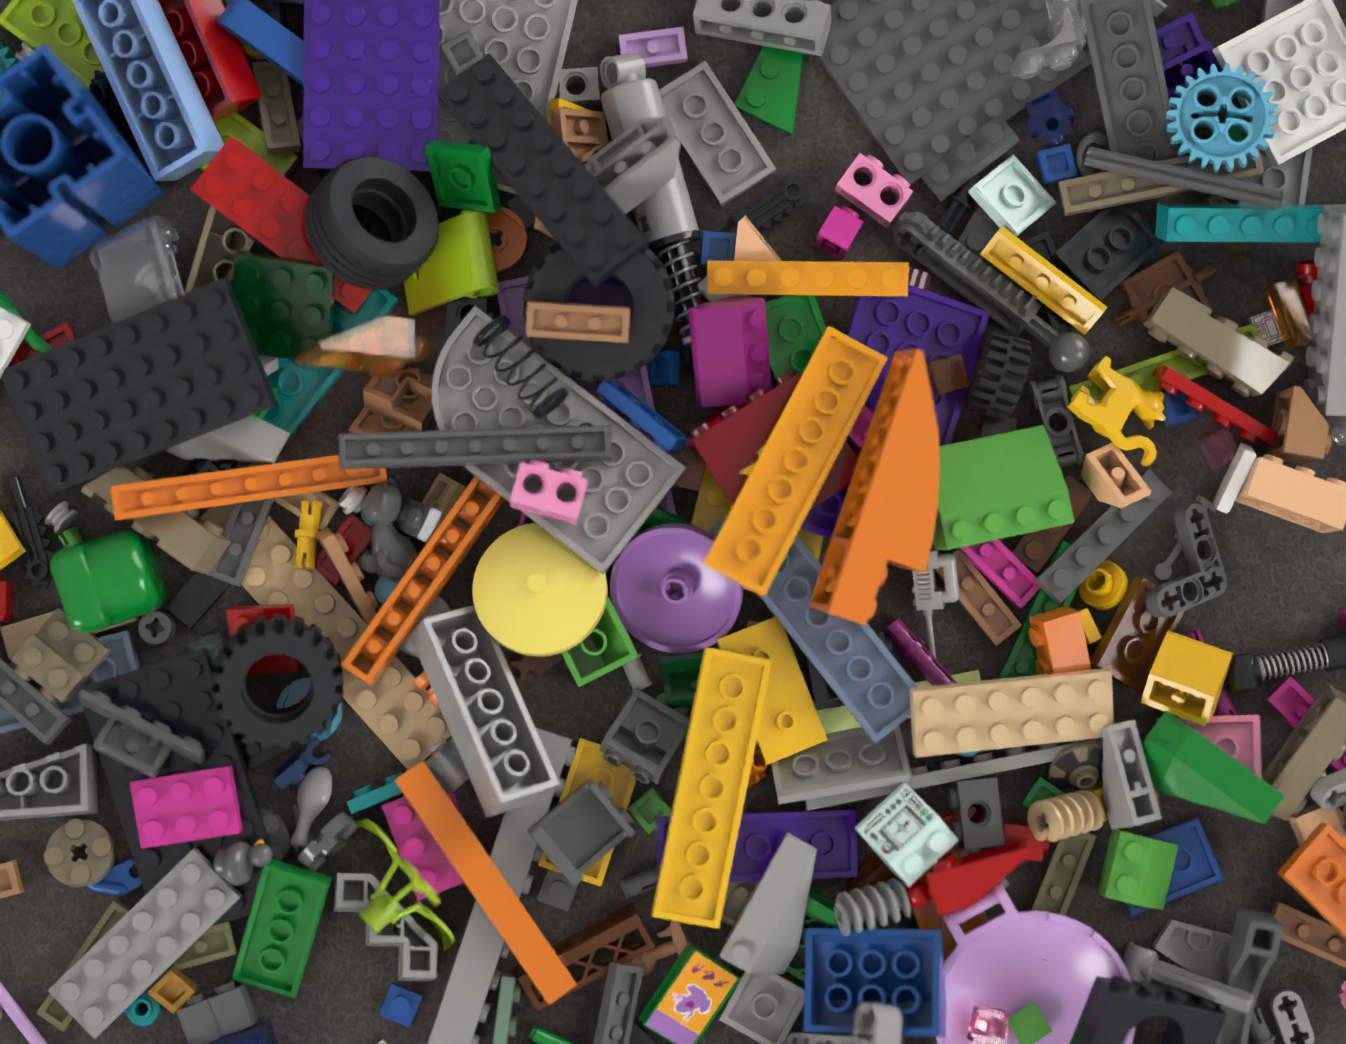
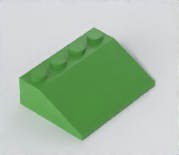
[933,425,1075,550]

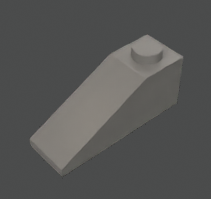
[1103,719,1162,830]

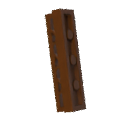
[516,902,655,1011]

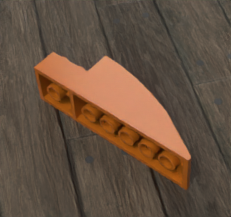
[808,349,940,625]

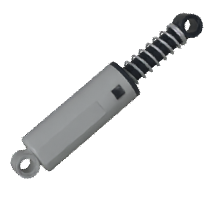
[600,53,706,376]

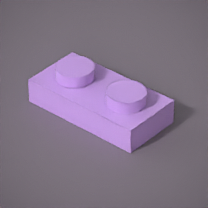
[618,27,688,68]

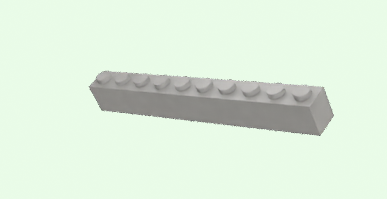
[428,726,577,1044]

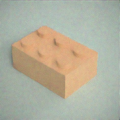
[1235,454,1346,534]

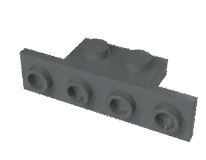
[78,689,205,779]

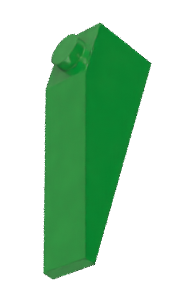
[1142,711,1285,824]

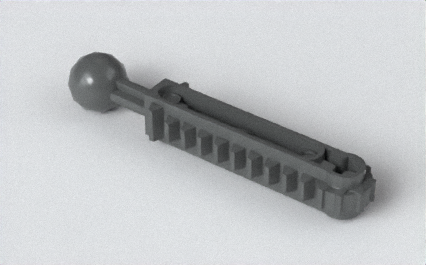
[891,211,1090,373]

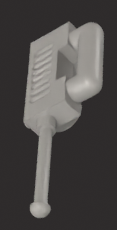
[911,548,959,659]

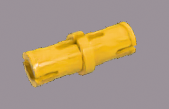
[293,500,323,570]

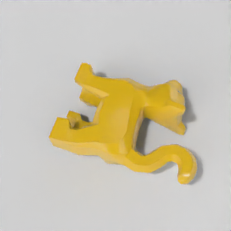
[1067,356,1166,466]

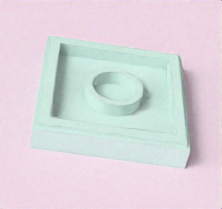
[968,154,1057,237]

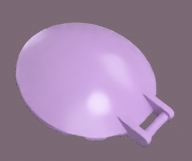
[936,882,1136,1044]

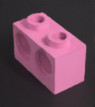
[834,153,913,228]
[510,460,587,524]

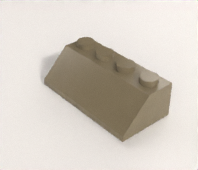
[1262,683,1346,821]

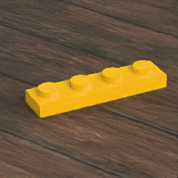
[980,226,1107,335]

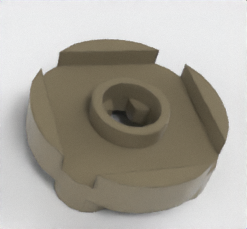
[44,819,115,888]

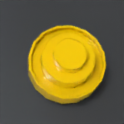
[1078,560,1128,610]

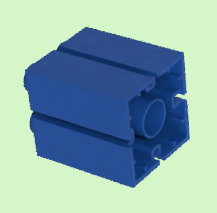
[0,44,166,270]

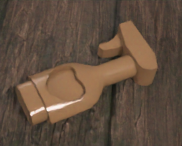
[608,920,688,976]

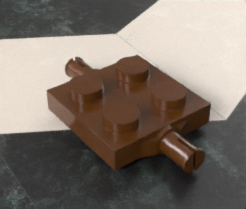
[1114,251,1218,341]

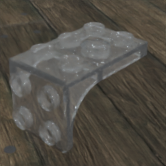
[1010,0,1087,79]

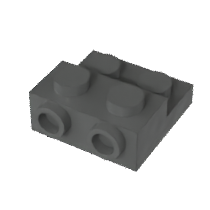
[600,688,690,784]

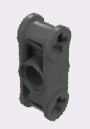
[1027,374,1084,468]

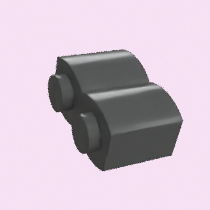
[176,980,258,1044]

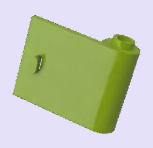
[404,209,500,316]

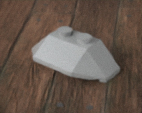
[584,115,681,214]

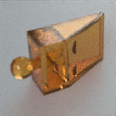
[295,316,430,378]

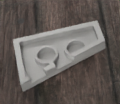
[1151,918,1232,982]

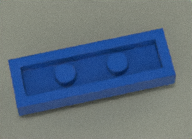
[597,380,690,452]

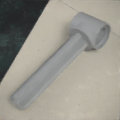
[1122,942,1253,1013]

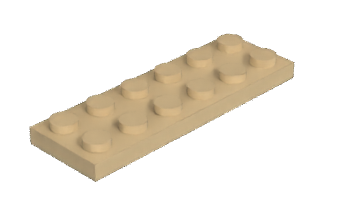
[909,668,1114,757]

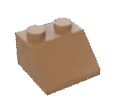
[1267,386,1332,464]

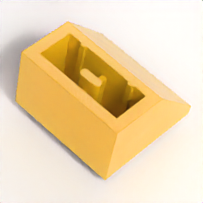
[1141,630,1233,726]

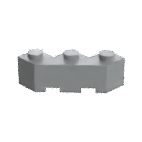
[333,873,437,981]

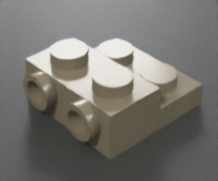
[10,608,112,703]

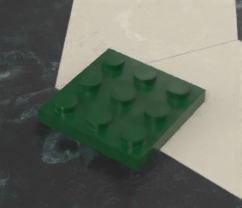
[233,251,336,365]

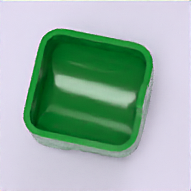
[50,528,167,633]

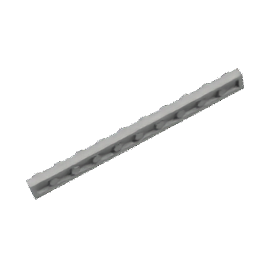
[804,738,1103,811]

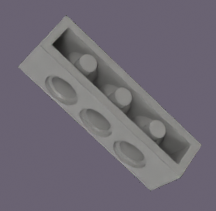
[693,0,831,56]

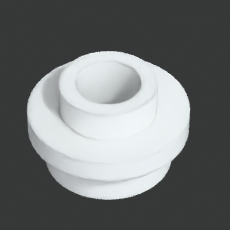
[338,486,367,515]

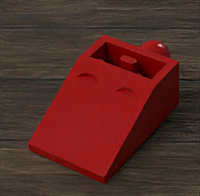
[905,838,1029,915]

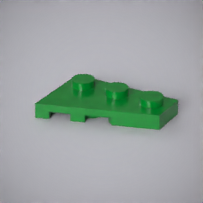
[734,46,803,136]

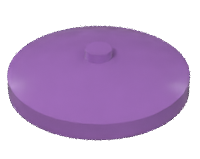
[610,523,743,654]

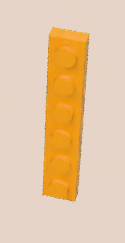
[707,260,909,297]

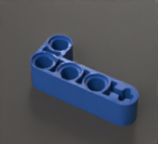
[217,0,304,91]

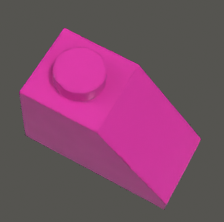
[814,206,864,261]

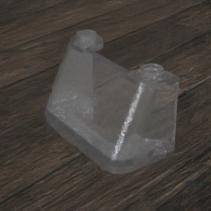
[89,215,184,324]

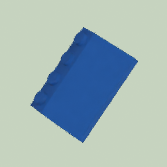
[804,928,946,1038]

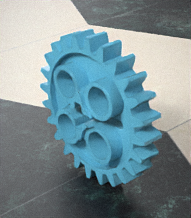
[1166,63,1278,173]

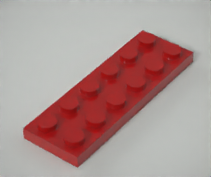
[190,135,372,314]

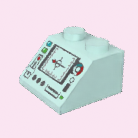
[855,782,959,887]

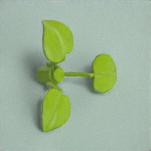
[356,819,455,951]

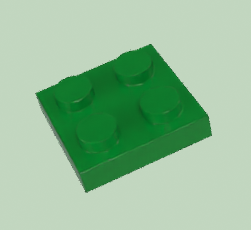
[425,141,501,213]

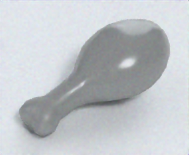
[291,766,333,848]

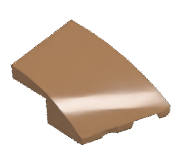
[348,368,434,434]

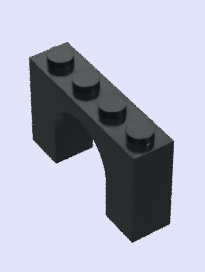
[1069,976,1227,1044]

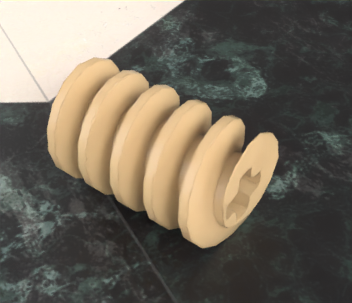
[1027,790,1104,842]

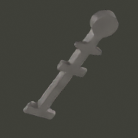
[1154,495,1216,580]

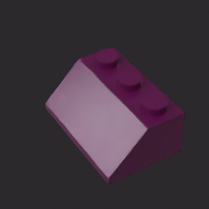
[688,295,772,407]

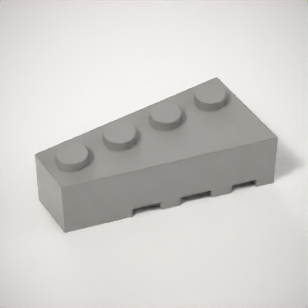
[0,743,98,820]

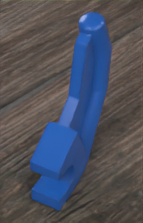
[73,858,142,896]

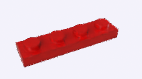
[1152,364,1278,445]

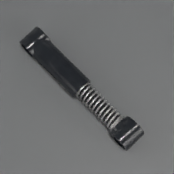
[1224,634,1346,692]

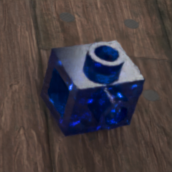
[1024,89,1075,145]

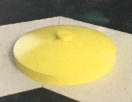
[472,523,608,656]

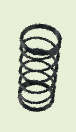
[473,316,569,419]

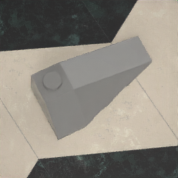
[164,415,290,463]
[719,833,817,975]

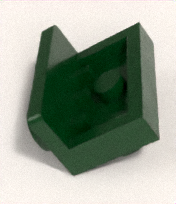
[661,652,703,709]

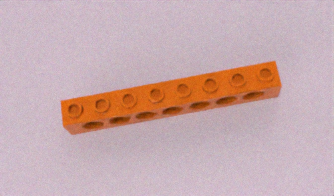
[341,476,506,688]

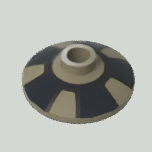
[1048,744,1103,794]

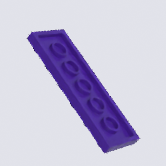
[656,809,858,882]

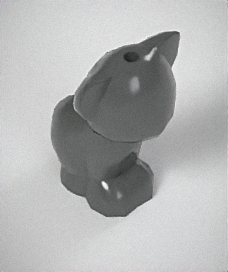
[357,477,417,580]

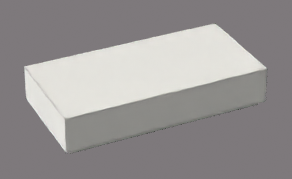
[1213,443,1257,514]

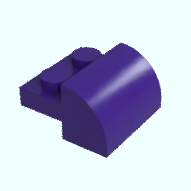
[1156,12,1223,97]

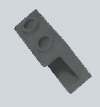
[527,778,635,887]

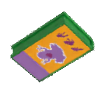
[638,942,741,1044]

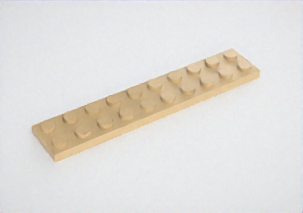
[200,503,452,770]

